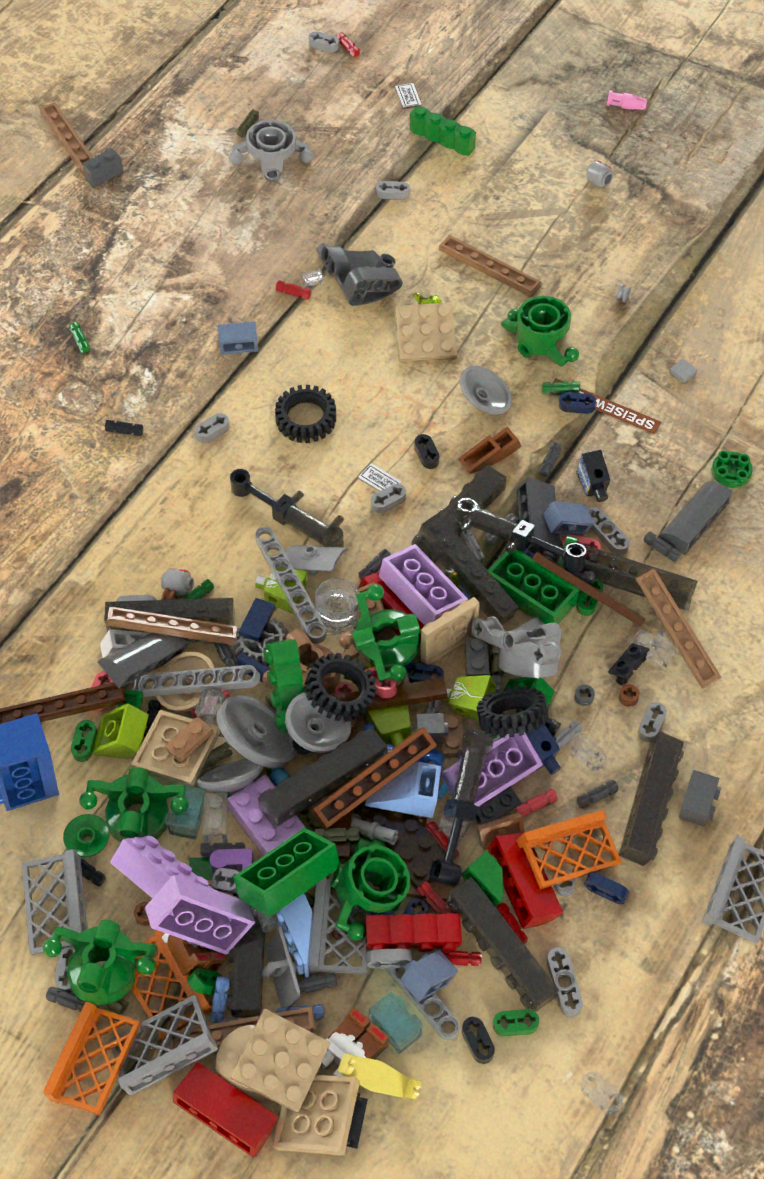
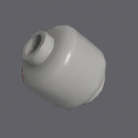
[586,161,613,188]
[161,568,194,596]

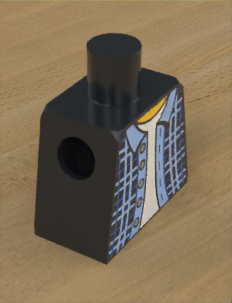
[576,450,610,502]

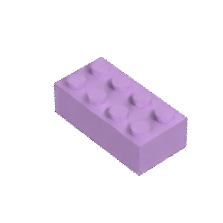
[379,544,468,625]
[440,732,543,806]
[227,775,306,856]
[110,836,213,898]
[145,874,255,955]

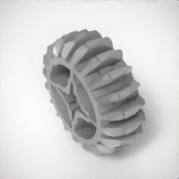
[233,618,289,666]

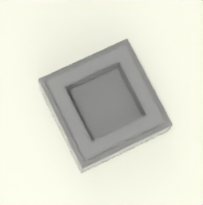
[669,359,697,384]

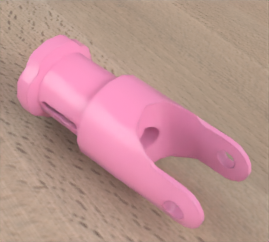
[607,90,647,110]

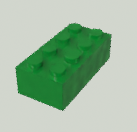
[485,547,580,624]
[234,828,341,918]

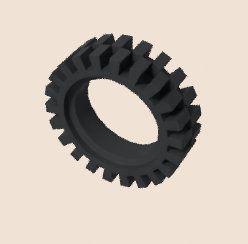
[275,385,336,443]
[304,653,376,722]
[476,686,548,738]

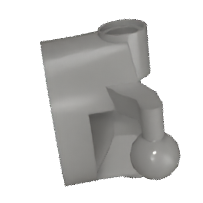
[229,120,314,182]

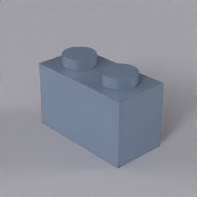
[218,322,258,355]
[543,501,594,536]
[400,950,458,1001]

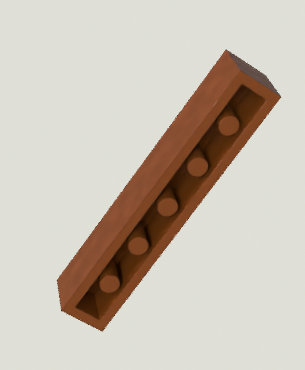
[310,727,437,828]

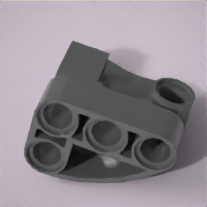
[316,243,403,306]

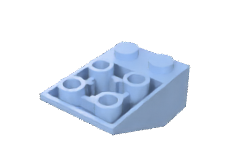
[365,762,441,818]
[275,893,313,979]

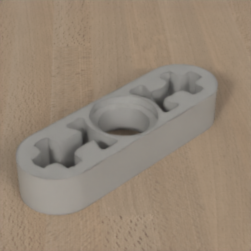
[588,507,629,555]
[547,947,583,1017]

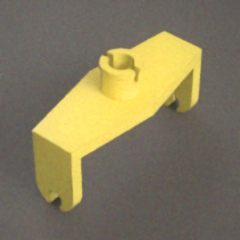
[337,1053,421,1099]

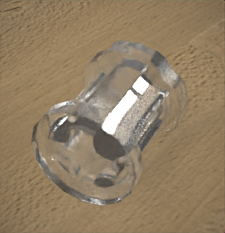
[302,269,324,288]

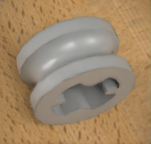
[616,284,631,303]
[554,872,576,896]

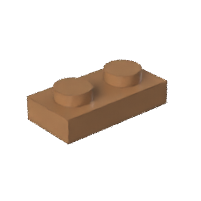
[441,714,465,758]
[165,716,214,762]
[477,812,525,850]

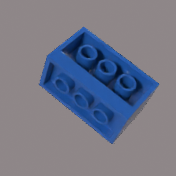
[0,713,59,811]

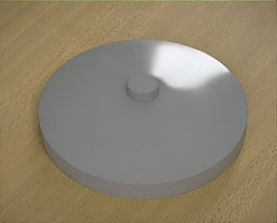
[217,695,297,768]

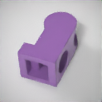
[210,849,254,873]

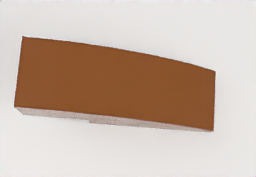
[458,427,522,474]

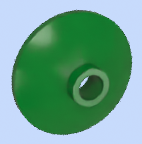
[63,814,109,858]

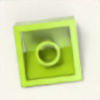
[92,703,149,759]

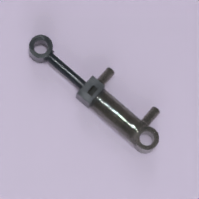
[230,469,344,547]
[455,498,587,573]
[429,728,494,887]

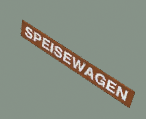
[552,378,661,434]

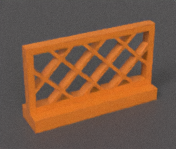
[516,810,622,889]
[132,930,212,1041]
[43,1002,141,1116]

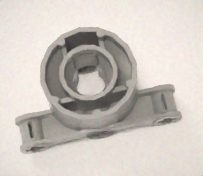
[471,616,562,678]

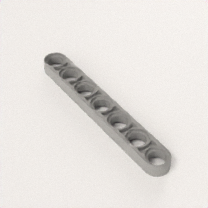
[255,526,326,644]
[125,665,260,697]
[350,908,459,1041]

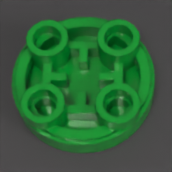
[711,451,753,488]

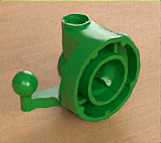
[501,296,579,367]
[352,584,421,682]
[79,767,189,843]
[331,838,410,940]
[43,919,156,1005]

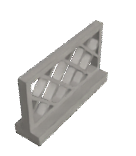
[702,835,764,944]
[22,849,88,955]
[309,877,373,975]
[109,994,218,1096]

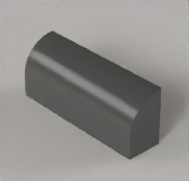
[516,477,561,556]
[658,481,733,555]
[98,633,188,688]

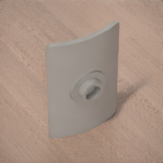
[277,545,348,576]
[262,926,300,1009]

